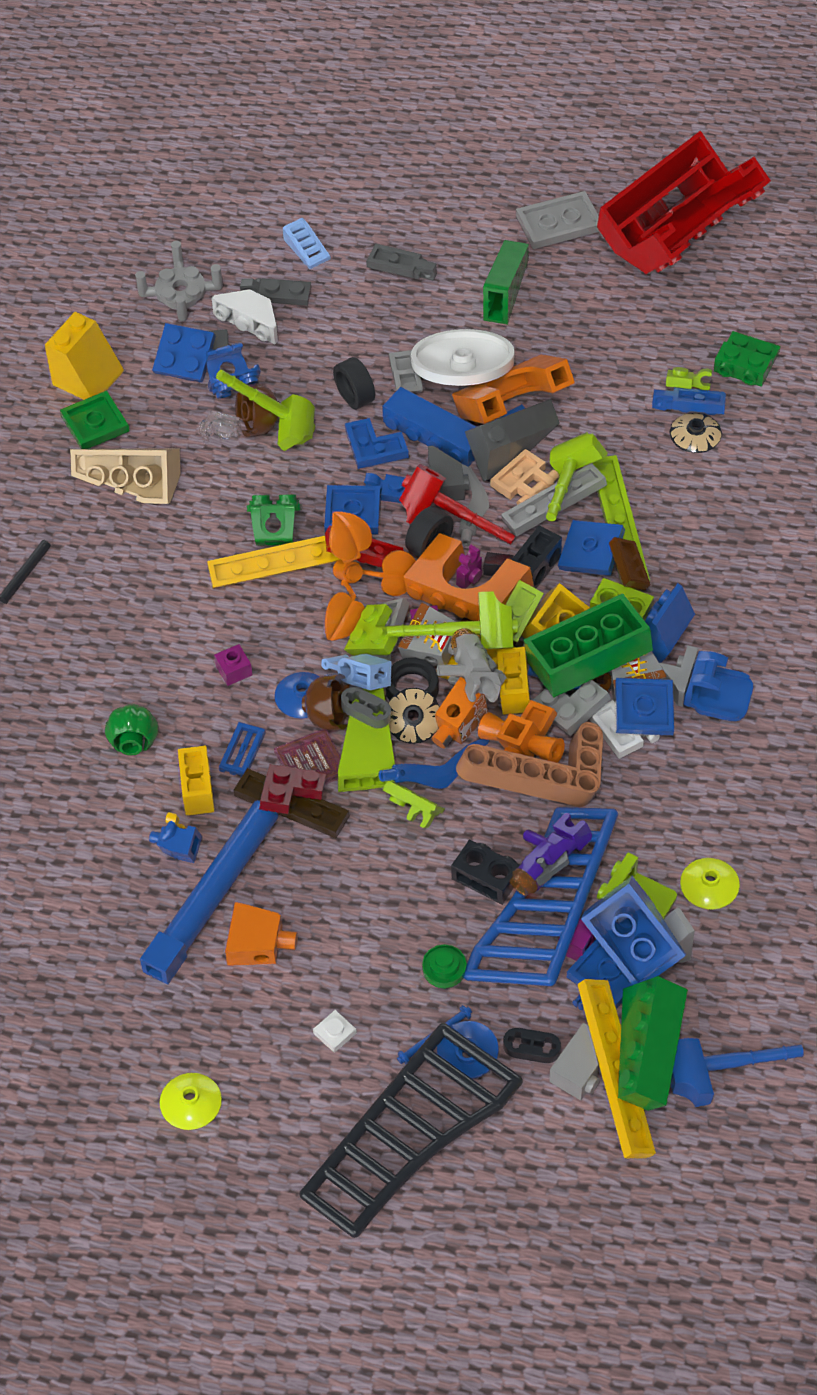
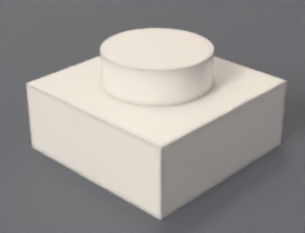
[313,1010,357,1053]

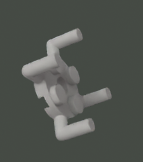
[135,241,223,321]

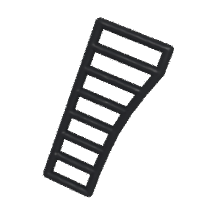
[299,1023,523,1238]

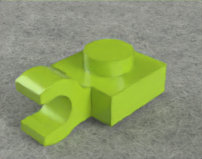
[666,367,712,390]

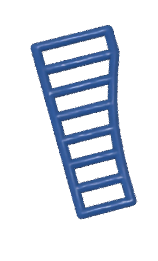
[464,807,618,986]

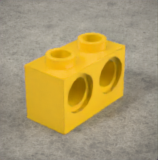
[497,647,530,715]
[178,745,215,816]

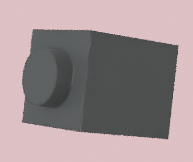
[428,446,469,501]

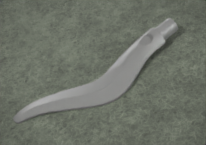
[459,464,489,546]

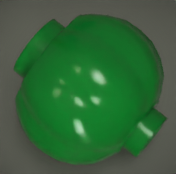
[105,704,159,755]

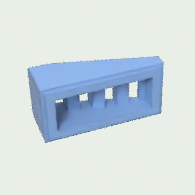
[283,218,331,269]

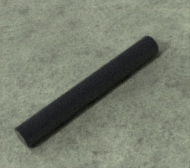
[0,540,51,604]

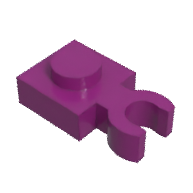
[456,545,483,589]

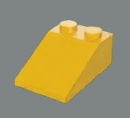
[521,583,590,639]

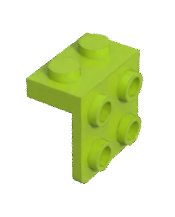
[597,852,677,919]

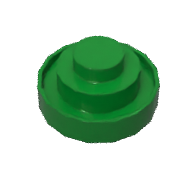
[422,944,467,989]

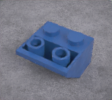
[645,583,695,663]

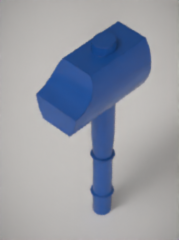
[670,1038,804,1107]

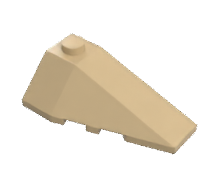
[70,448,180,504]

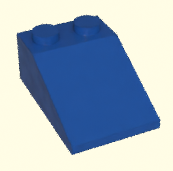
[581,876,686,985]

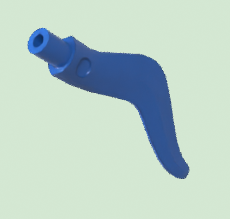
[379,739,489,789]

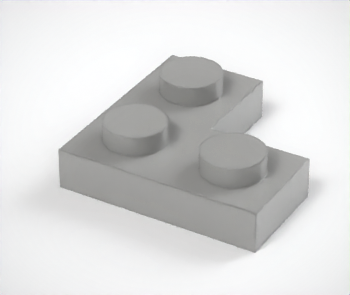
[532,680,611,736]

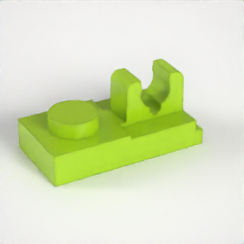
[505,580,544,642]
[383,781,445,828]

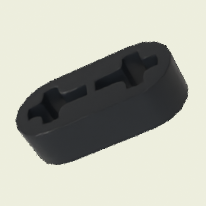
[503,1028,561,1063]

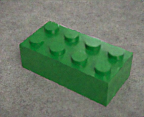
[524,593,653,698]

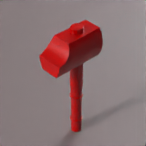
[399,464,516,545]

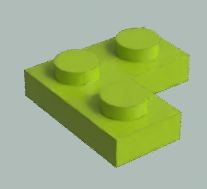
[344,604,399,656]

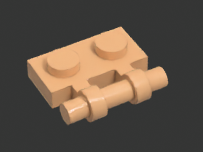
[490,449,559,505]

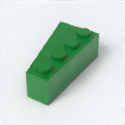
[618,976,688,1111]

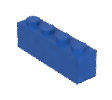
[382,387,476,467]

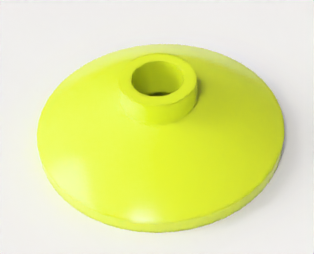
[680,858,740,909]
[160,1073,222,1130]

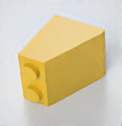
[45,312,124,400]

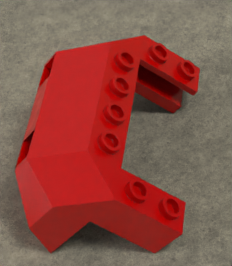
[597,130,771,274]

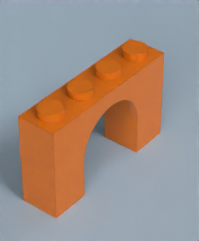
[452,354,575,424]
[403,533,534,621]

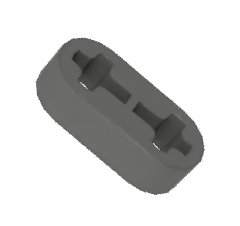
[341,687,391,728]

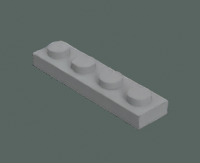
[501,463,607,537]

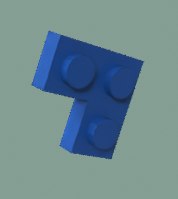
[345,418,409,469]

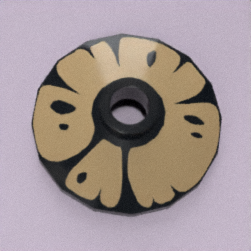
[669,413,722,453]
[388,688,440,744]

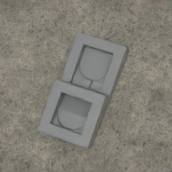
[389,350,423,394]

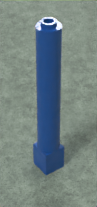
[140,801,278,985]

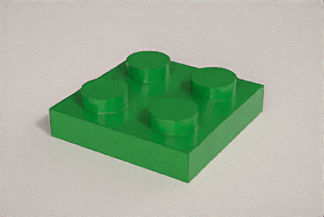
[60,390,130,449]

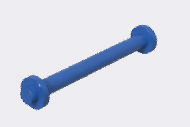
[397,1005,472,1064]

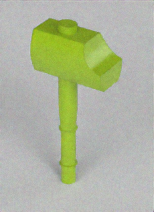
[216,370,315,451]
[546,432,608,521]
[387,591,518,649]

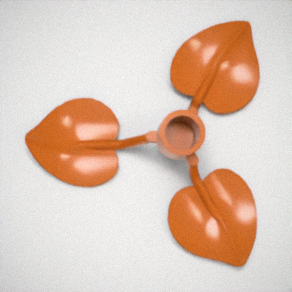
[325,511,416,641]

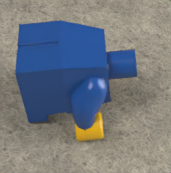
[149,812,202,863]

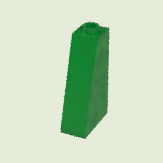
[483,240,529,325]

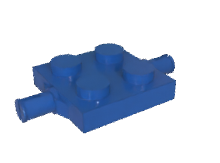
[566,939,632,1010]

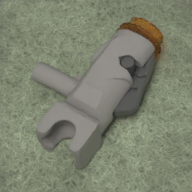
[437,628,501,702]

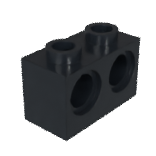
[511,525,562,589]
[451,839,520,905]

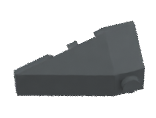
[465,399,560,481]

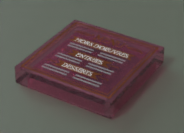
[274,729,341,785]

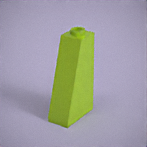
[338,688,395,792]

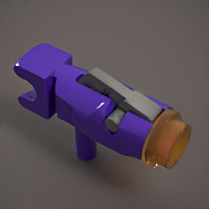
[510,813,592,896]

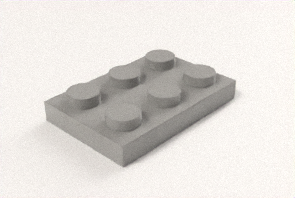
[516,191,600,249]

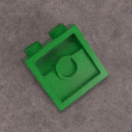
[714,331,781,387]

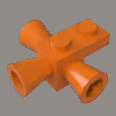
[478,700,565,763]

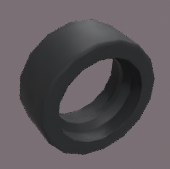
[333,357,376,410]
[405,506,454,557]
[386,657,438,712]

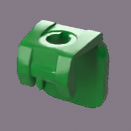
[247,494,302,546]

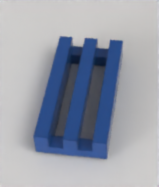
[219,722,266,777]

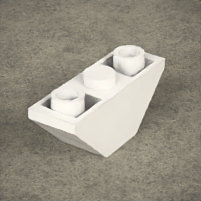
[211,289,278,344]

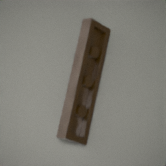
[233,768,350,838]

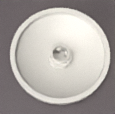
[411,329,514,386]

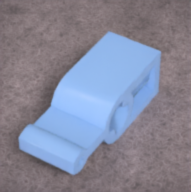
[321,654,391,690]

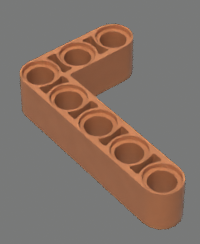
[456,722,603,807]

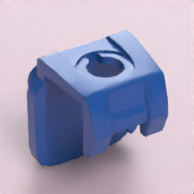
[206,342,261,399]
[684,651,753,722]

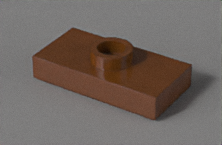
[609,537,651,590]

